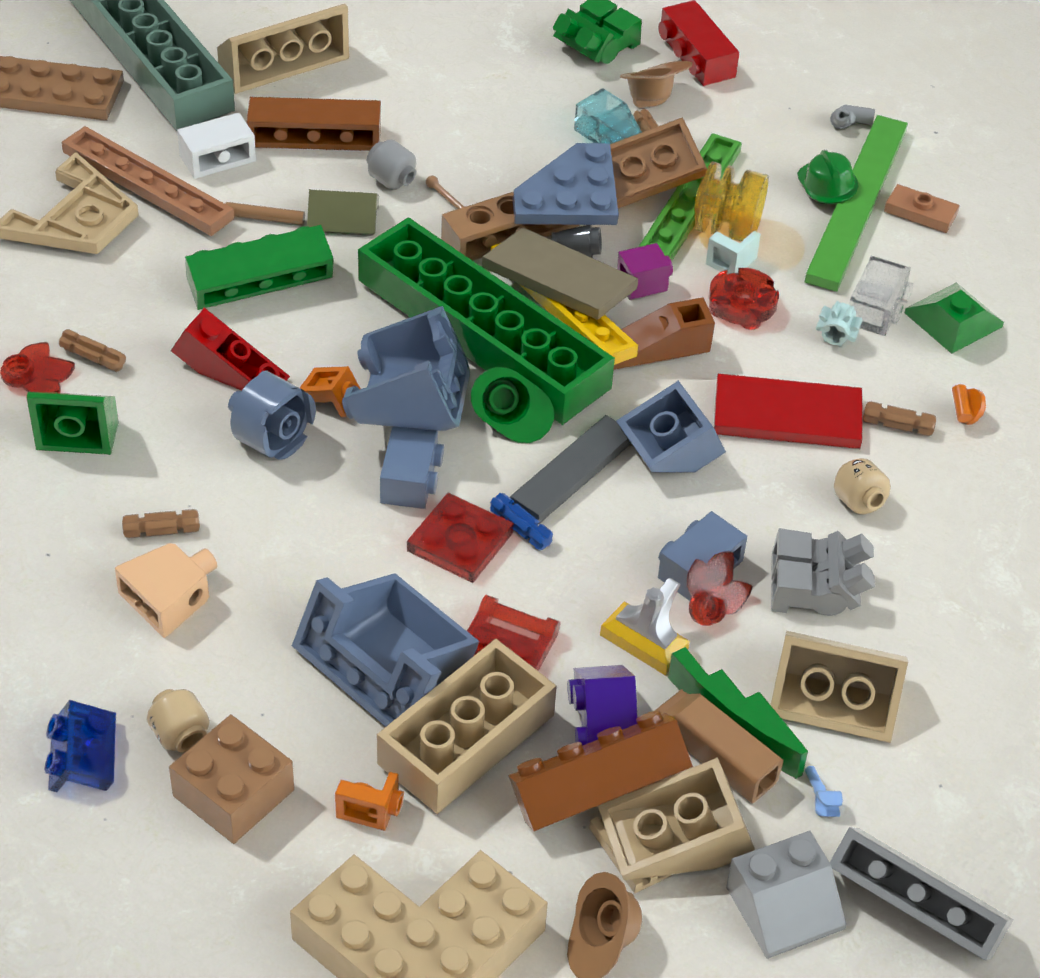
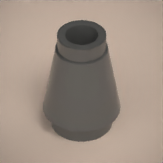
[551,225,602,258]

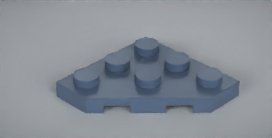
[513,143,619,225]

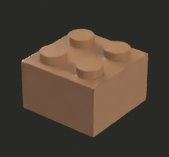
[169,714,294,844]

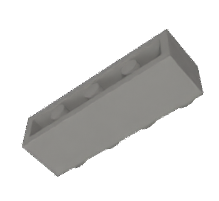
[830,827,1014,960]

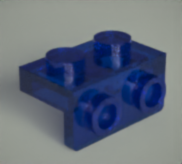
[44,700,116,792]

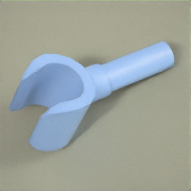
[805,766,843,817]

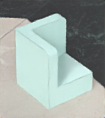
[706,231,761,279]

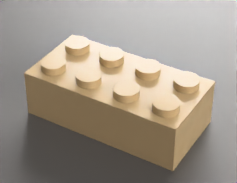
[377,639,557,814]

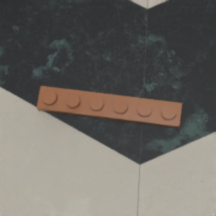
[61,126,234,236]

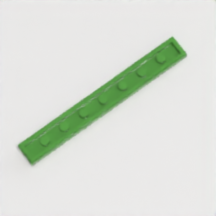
[804,115,908,292]

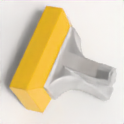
[600,578,690,675]

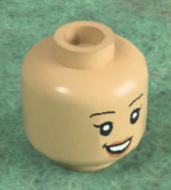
[834,458,891,515]
[146,689,210,753]

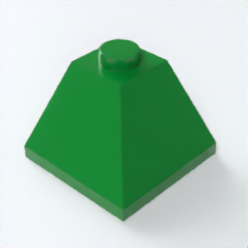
[904,282,1004,354]

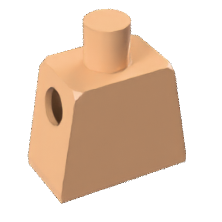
[115,543,217,638]

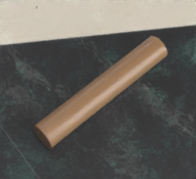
[225,202,305,225]

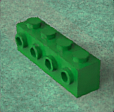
[185,225,334,310]

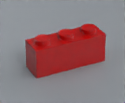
[658,0,740,86]

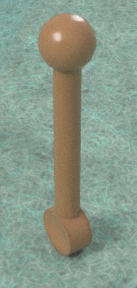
[426,175,466,209]

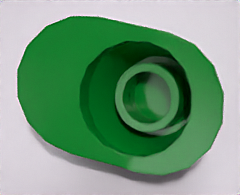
[797,150,859,204]
[471,367,554,443]

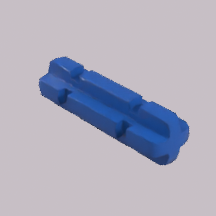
[490,493,553,550]

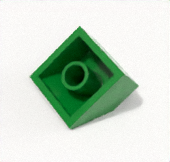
[26,392,119,455]

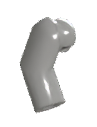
[830,105,875,129]

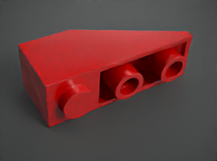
[170,308,290,391]

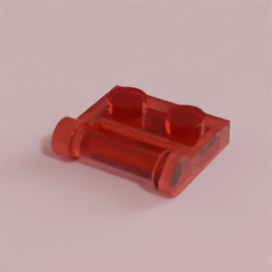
[467,594,561,671]

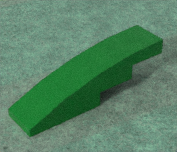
[668,647,808,779]

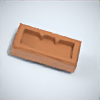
[884,184,960,233]

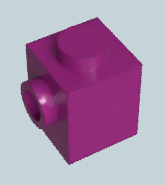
[617,243,673,300]

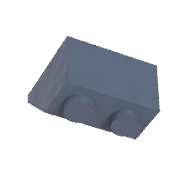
[616,380,726,472]

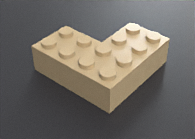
[290,850,548,978]

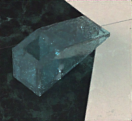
[574,88,642,144]

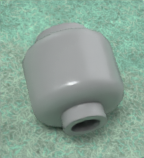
[366,140,417,190]

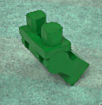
[553,0,642,64]

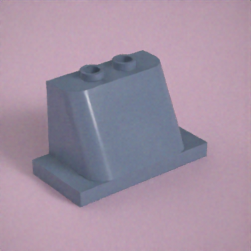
[292,573,480,727]

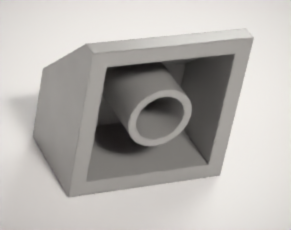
[726,831,846,959]

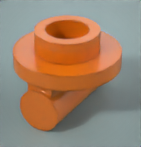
[952,384,986,425]

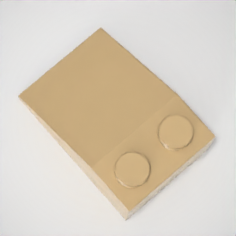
[598,758,755,880]

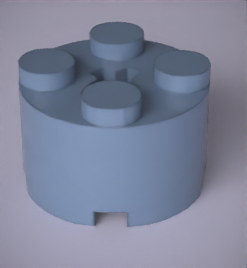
[228,371,316,460]

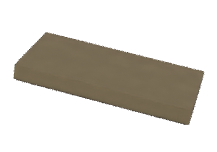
[482,228,638,320]

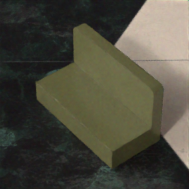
[307,189,379,235]

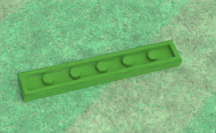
[639,133,742,262]

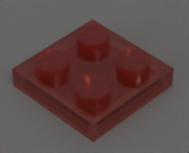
[407,492,514,583]

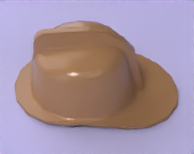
[620,61,692,108]
[567,872,642,978]

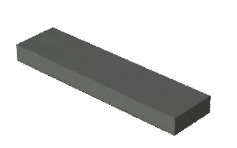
[510,415,631,524]

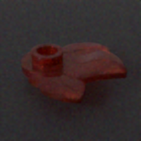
[0,342,75,393]
[687,551,753,626]

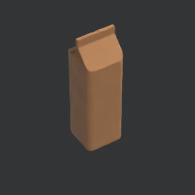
[655,689,783,804]

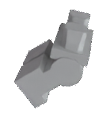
[771,528,875,616]

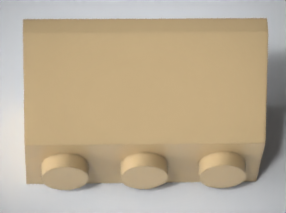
[771,631,908,743]

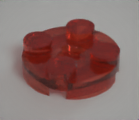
[708,268,779,330]

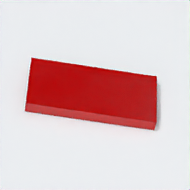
[714,373,862,449]

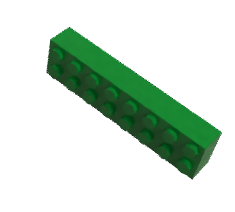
[358,217,615,425]

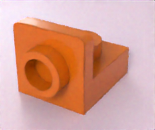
[300,366,361,417]
[335,772,404,831]

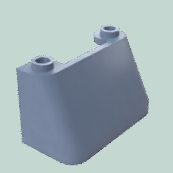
[342,306,470,431]

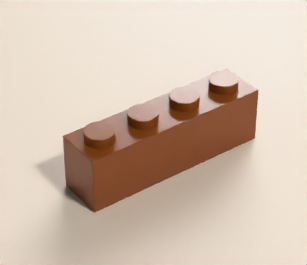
[247,97,381,151]
[508,711,693,831]

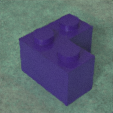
[567,665,638,746]

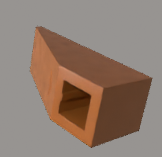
[614,297,715,370]

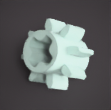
[816,301,863,347]

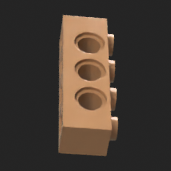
[441,191,580,261]

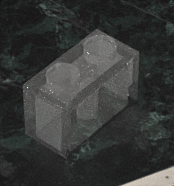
[849,255,914,336]

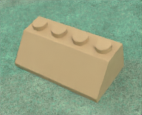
[217,3,349,94]

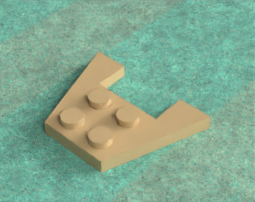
[0,152,139,254]

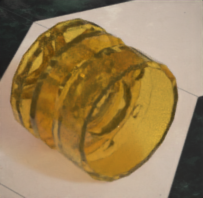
[694,162,769,242]

